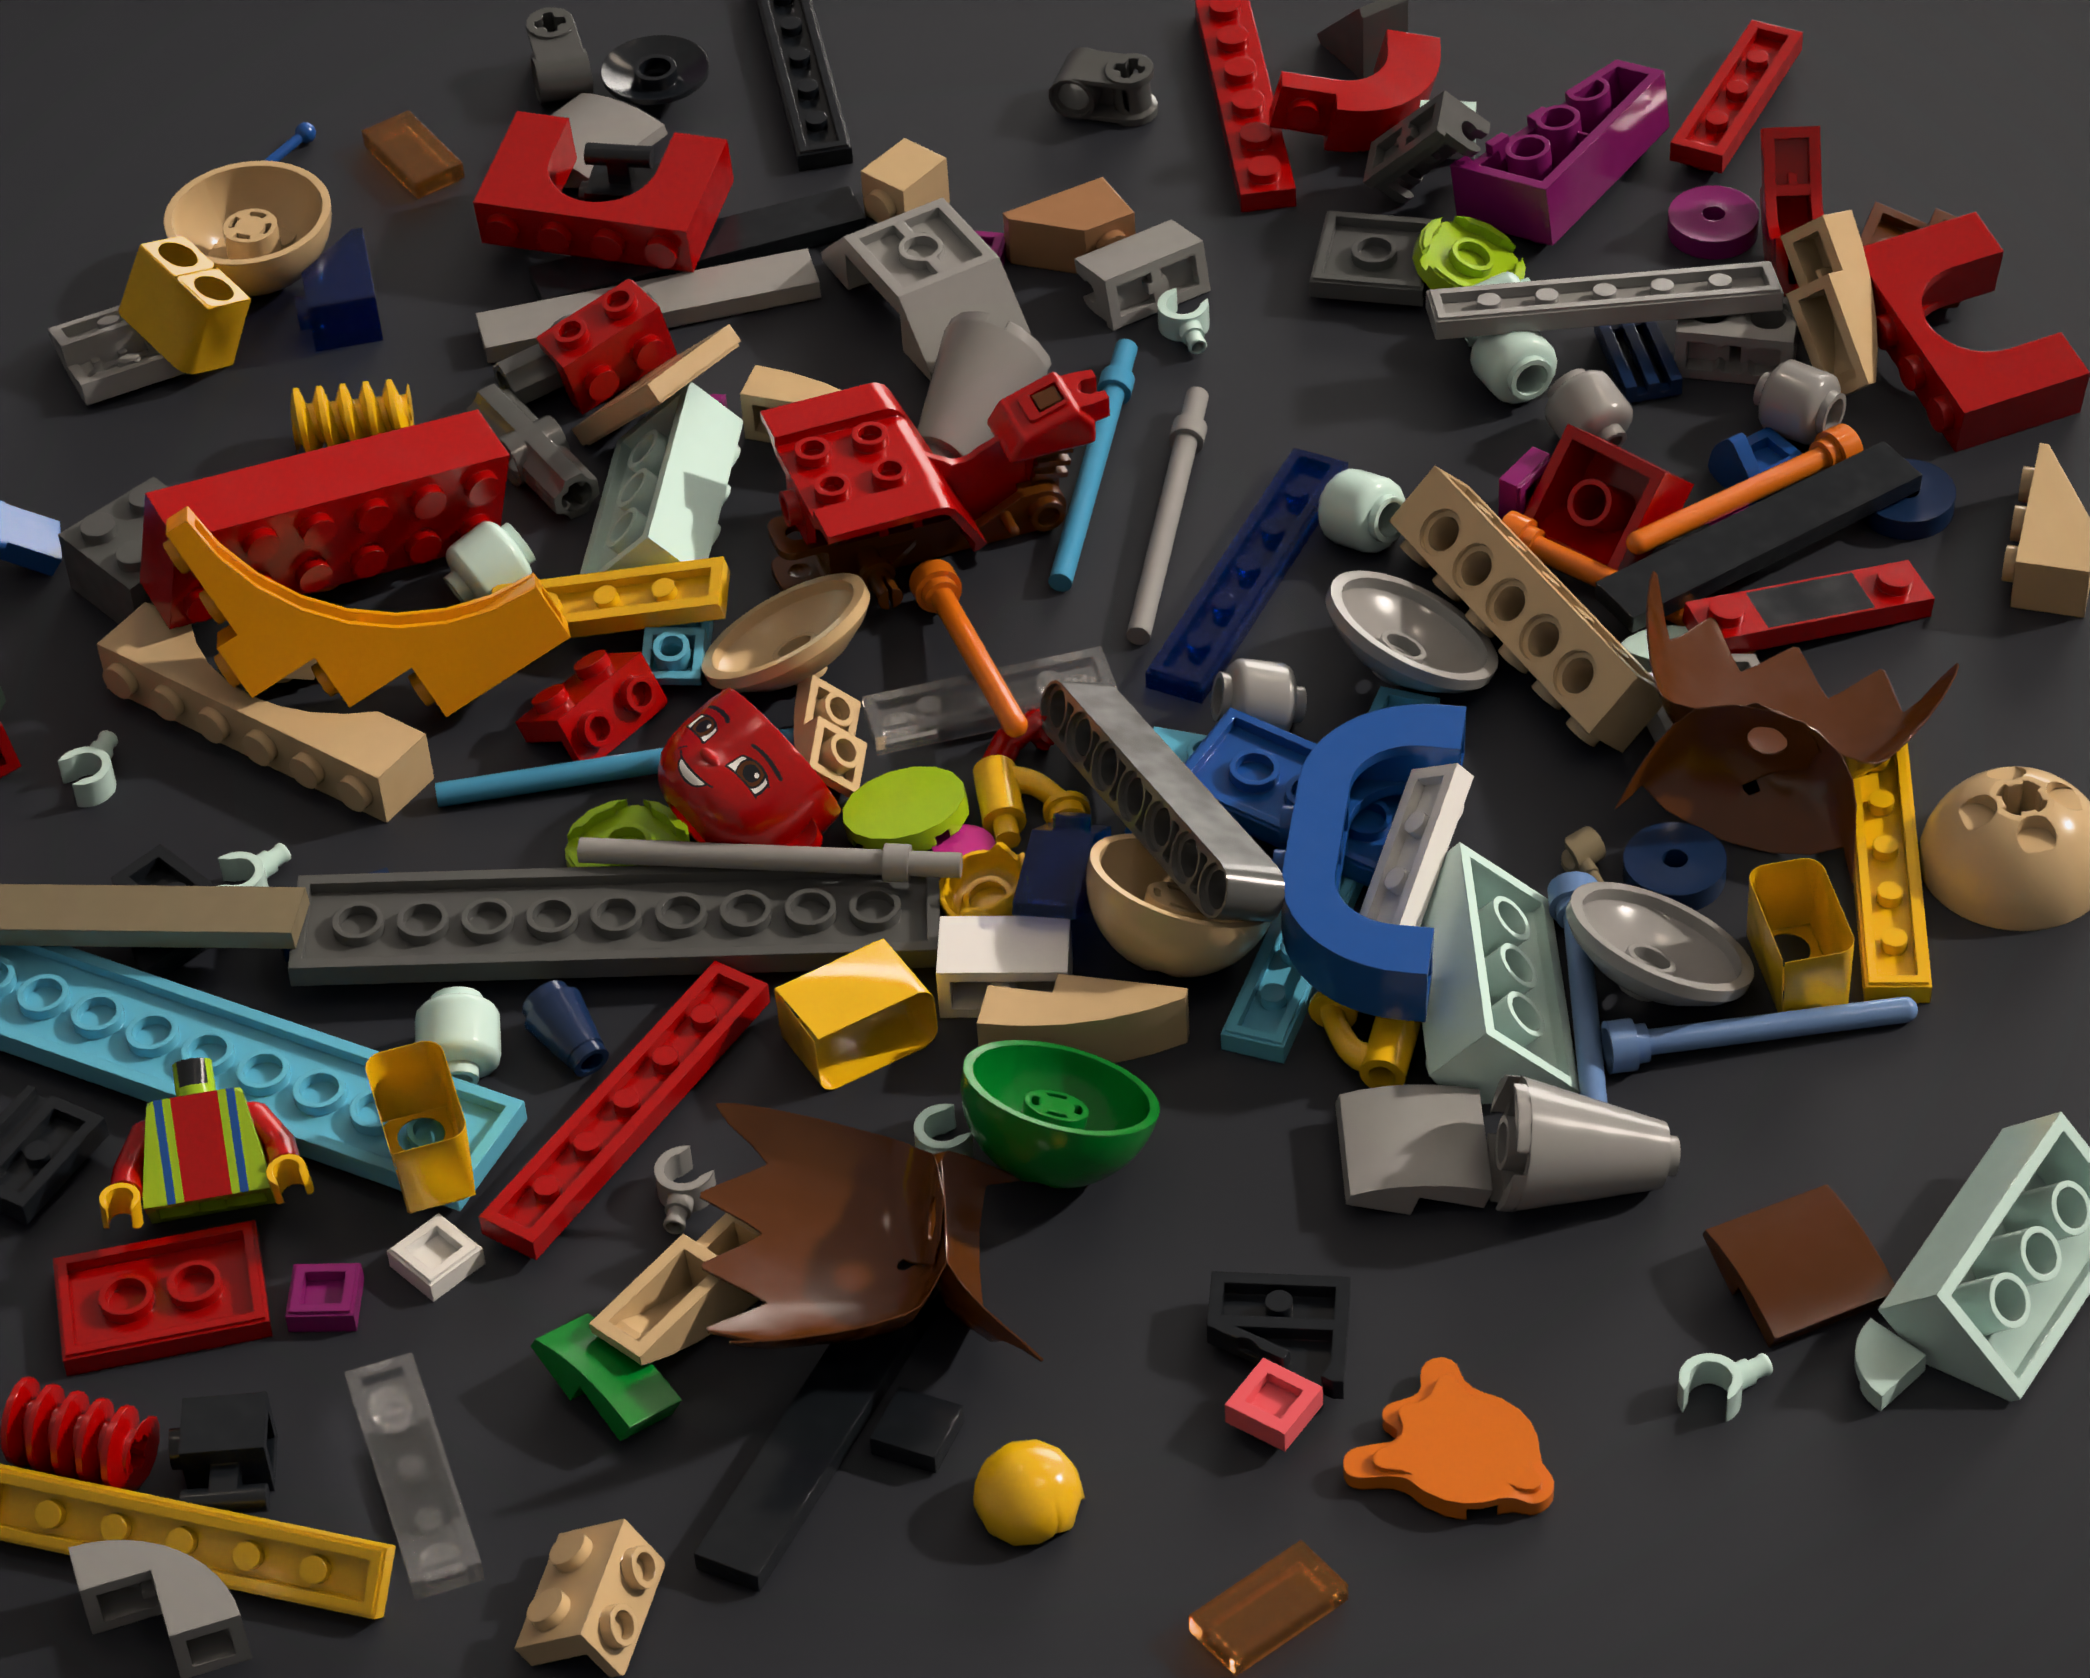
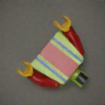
[99,1058,314,1229]

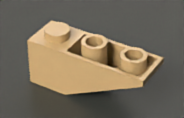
[2002,443,2090,618]

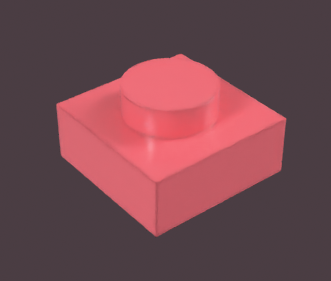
[1225,1358,1323,1452]

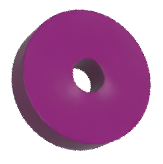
[1667,185,1759,260]

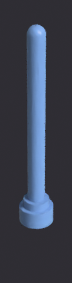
[1547,871,1608,1103]
[1601,996,1918,1074]

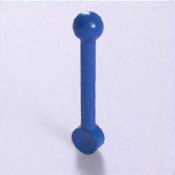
[263,122,316,162]

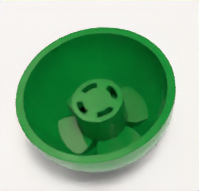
[960,1040,1160,1189]

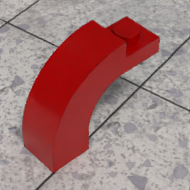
[1269,29,1441,152]
[1760,126,1824,297]

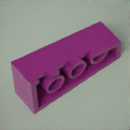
[1450,59,1670,246]

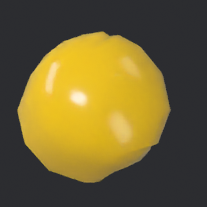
[939,842,1036,916]
[973,1439,1085,1546]

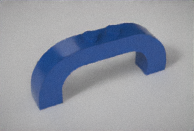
[1272,704,1467,1022]

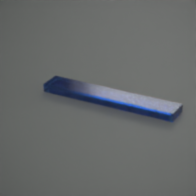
[1145,448,1348,704]

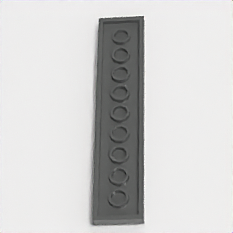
[288,865,940,986]

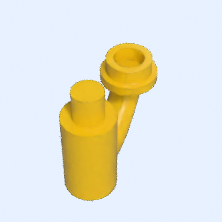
[972,755,1091,849]
[1308,991,1422,1088]

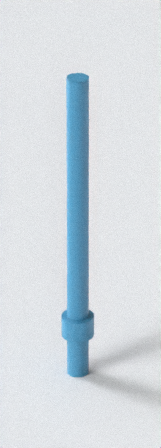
[1048,339,1138,592]
[435,728,795,807]

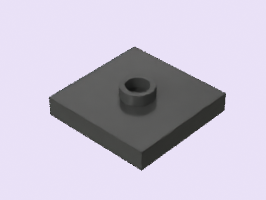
[1309,210,1433,307]

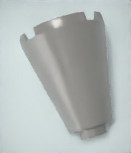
[917,311,1051,458]
[1487,1074,1681,1212]

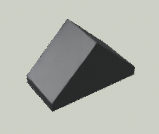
[1317,0,1408,79]

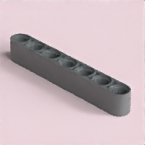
[1040,680,1285,922]

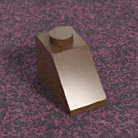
[1003,177,1136,274]

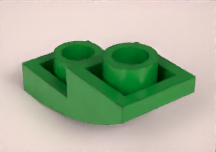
[530,1313,682,1441]

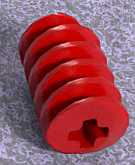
[0,1376,160,1491]

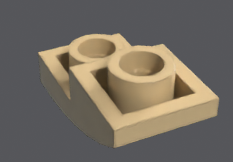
[793,674,867,798]

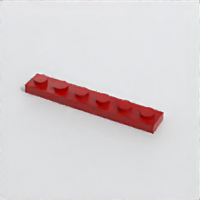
[1195,0,1296,212]
[478,960,770,1260]

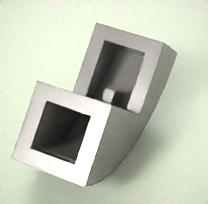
[68,1540,252,1678]

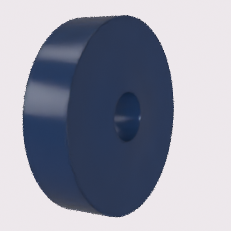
[1862,458,1956,540]
[1622,822,1727,911]

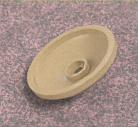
[701,573,870,693]

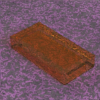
[361,110,465,199]
[1188,1540,1348,1677]

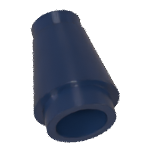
[522,980,609,1077]

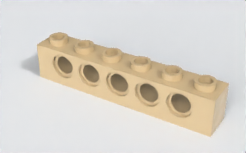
[1389,466,1662,753]

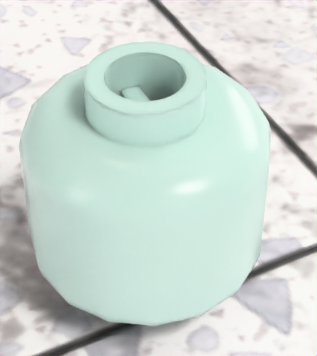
[1470,331,1557,404]
[1318,469,1405,553]
[443,521,536,603]
[415,986,501,1084]

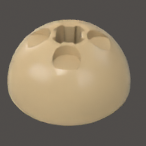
[164,161,332,296]
[1918,766,2090,931]
[1086,833,1271,978]

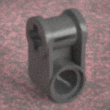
[526,7,594,105]
[1048,47,1159,127]

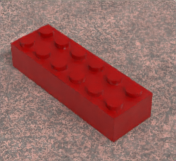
[140,409,510,630]

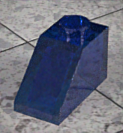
[294,228,383,352]
[1012,812,1111,919]

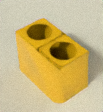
[118,236,251,374]
[1746,858,1854,1012]
[774,938,938,1090]
[365,1041,476,1214]

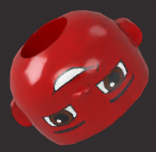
[658,687,841,847]

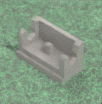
[1074,219,1211,331]

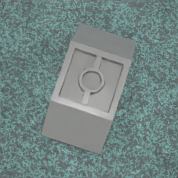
[821,198,1031,381]

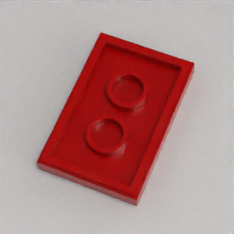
[53,1220,273,1376]

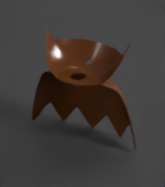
[1614,571,1959,883]
[700,1103,1043,1362]

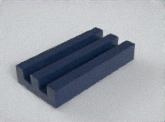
[1594,321,1683,403]

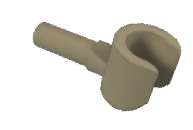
[1561,826,1606,882]

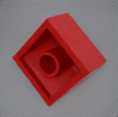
[1523,424,1694,571]

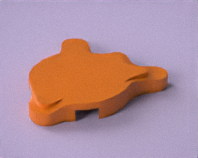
[1343,1357,1554,1520]

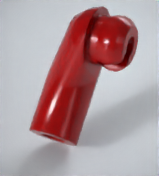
[982,708,1054,762]

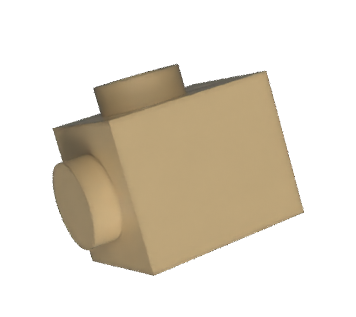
[861,138,950,223]

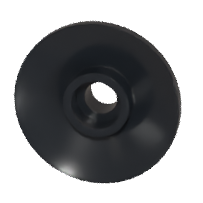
[601,35,709,105]

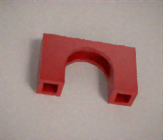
[473,111,734,273]
[1863,212,2090,453]

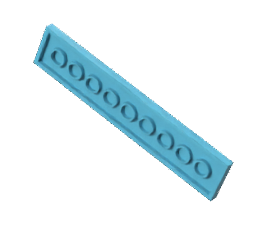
[0,945,528,1211]

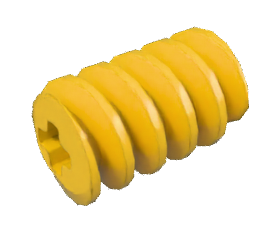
[290,379,414,454]

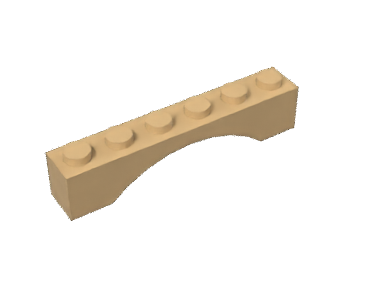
[97,602,434,823]

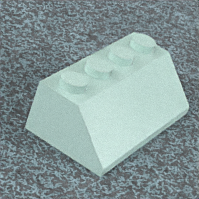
[580,381,744,574]
[1420,842,1579,1104]
[1878,1112,2090,1402]

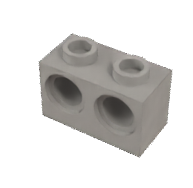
[1674,297,1799,385]

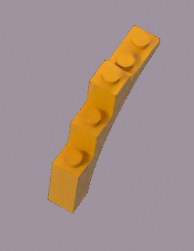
[163,506,571,717]

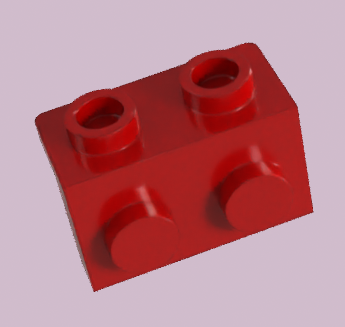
[537,279,677,415]
[515,650,668,761]

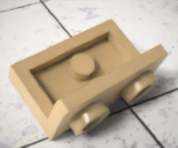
[514,1518,665,1678]

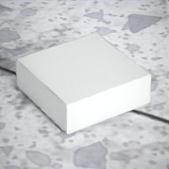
[387,1213,486,1302]

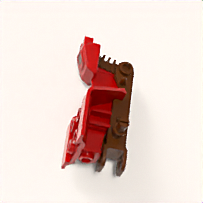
[760,369,1110,610]

